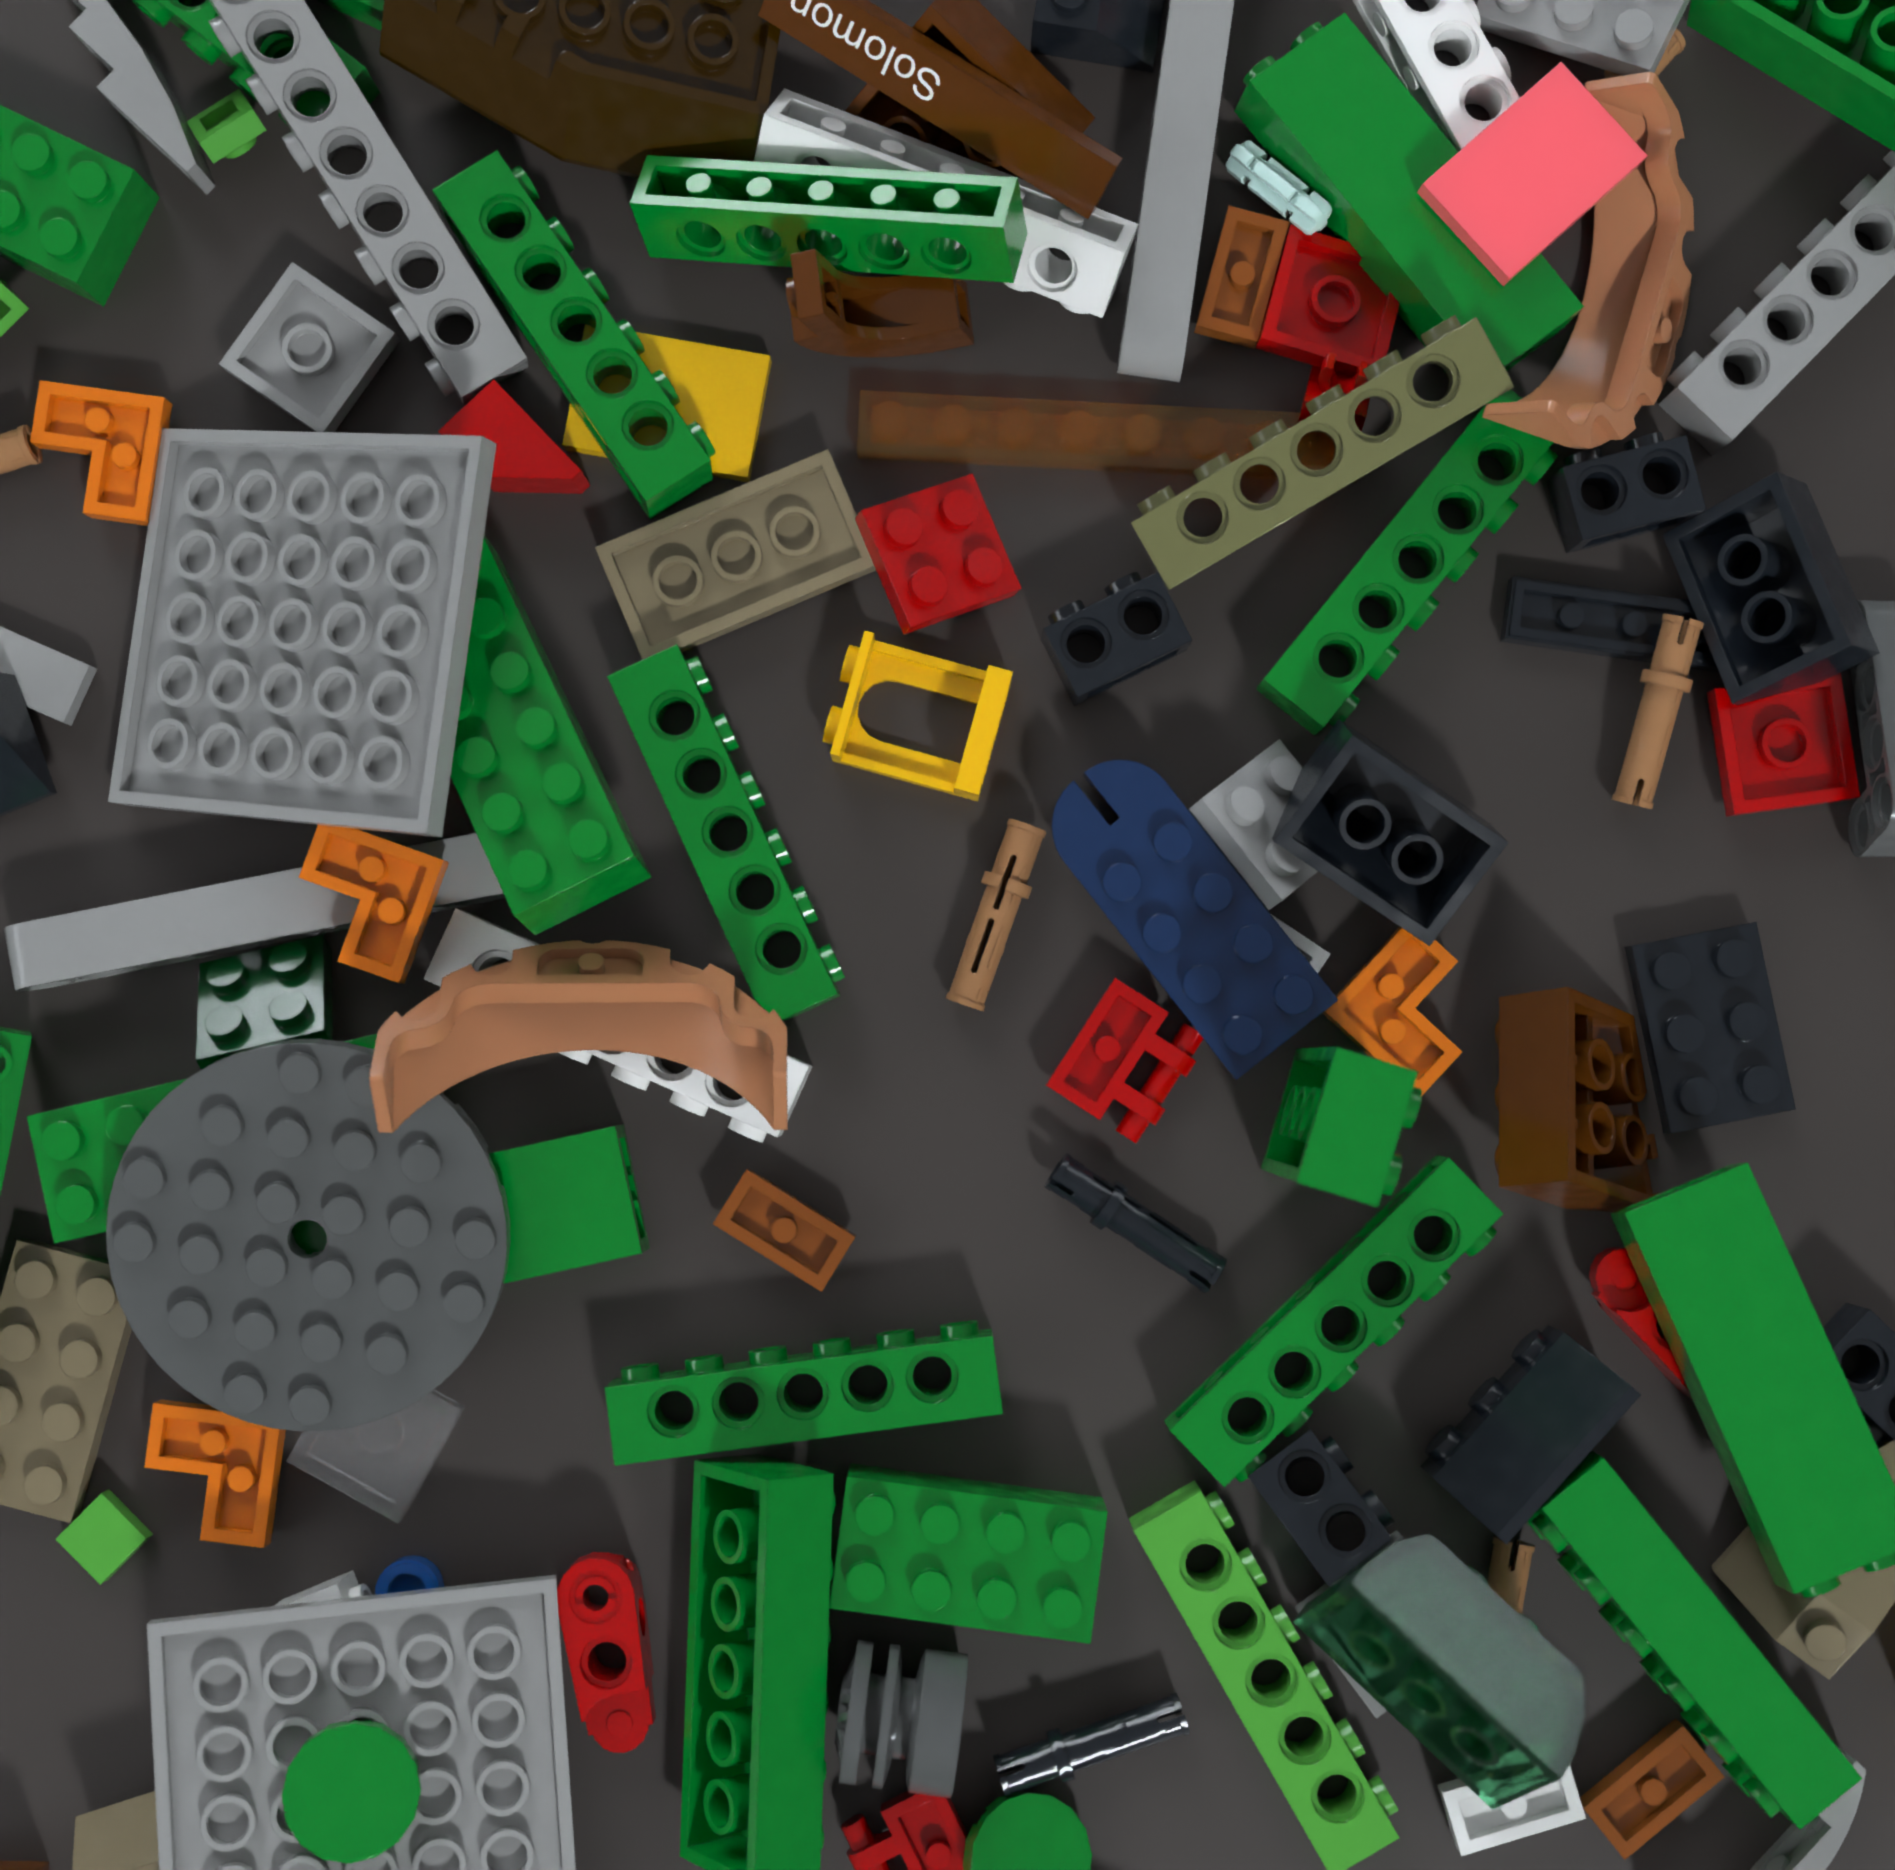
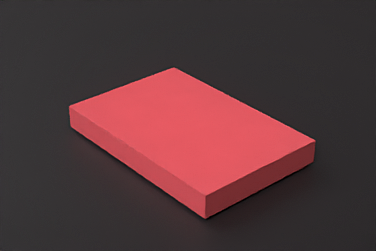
[1417,62,1648,286]

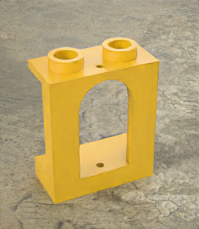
[823,631,1013,802]

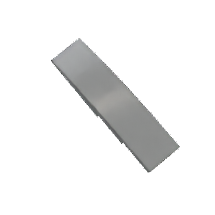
[69,0,216,195]

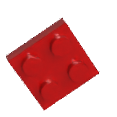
[1256,224,1400,377]
[855,473,1022,635]
[1707,672,1860,817]

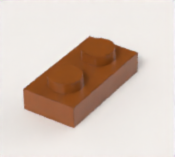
[1194,206,1289,349]
[713,1168,857,1292]
[1580,1718,1725,1860]

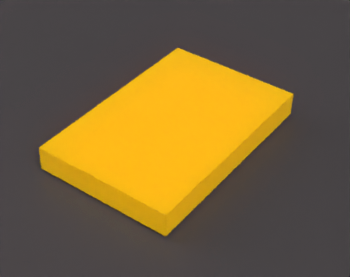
[562,324,772,482]

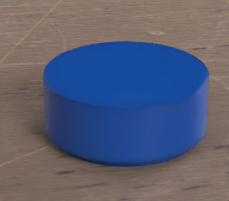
[375,1555,444,1595]

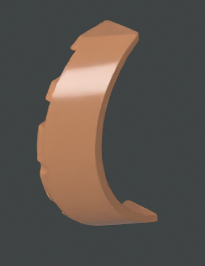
[1482,72,1694,449]
[369,940,788,1133]

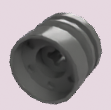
[834,1640,968,1798]

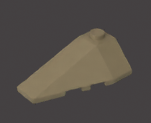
[1711,1440,1895,1680]

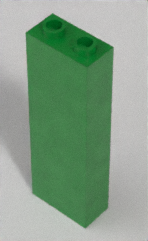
[1234,12,1584,372]
[291,1124,650,1284]
[1610,1162,1895,1598]

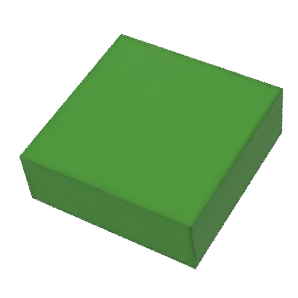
[56,1489,153,1585]

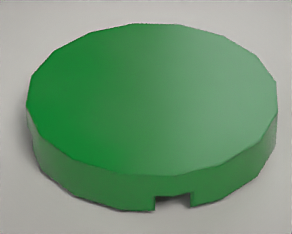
[281,1720,421,1864]
[963,1790,1092,1870]

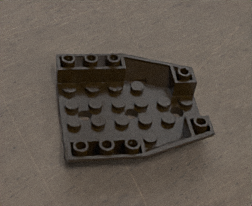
[379,0,781,178]

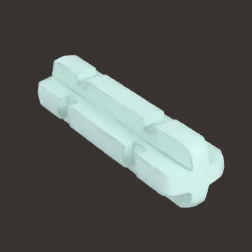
[1225,140,1332,235]

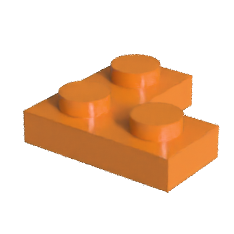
[30,380,173,526]
[298,825,449,984]
[1323,927,1463,1096]
[144,1399,286,1548]

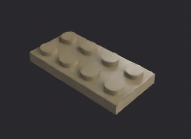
[595,449,876,660]
[0,1238,132,1523]

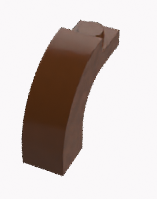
[786,249,974,357]

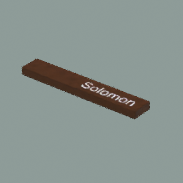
[758,0,1123,219]

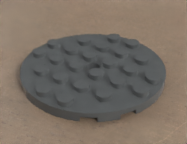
[106,1039,511,1432]

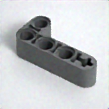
[1848,600,1895,857]

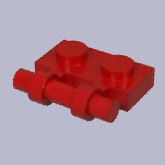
[1045,978,1203,1144]
[840,1791,968,1870]

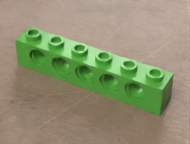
[1129,1480,1400,1870]

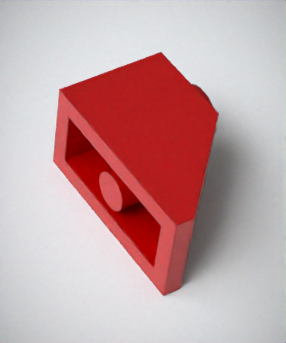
[438,379,591,494]

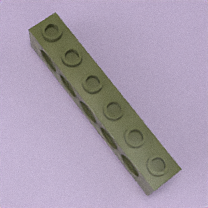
[1131,315,1515,590]

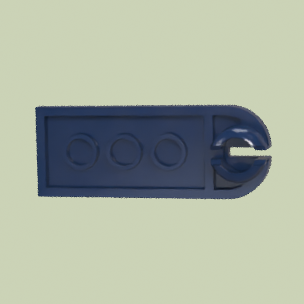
[1051,760,1338,1080]

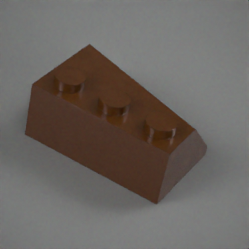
[845,0,1095,180]
[1494,987,1661,1212]

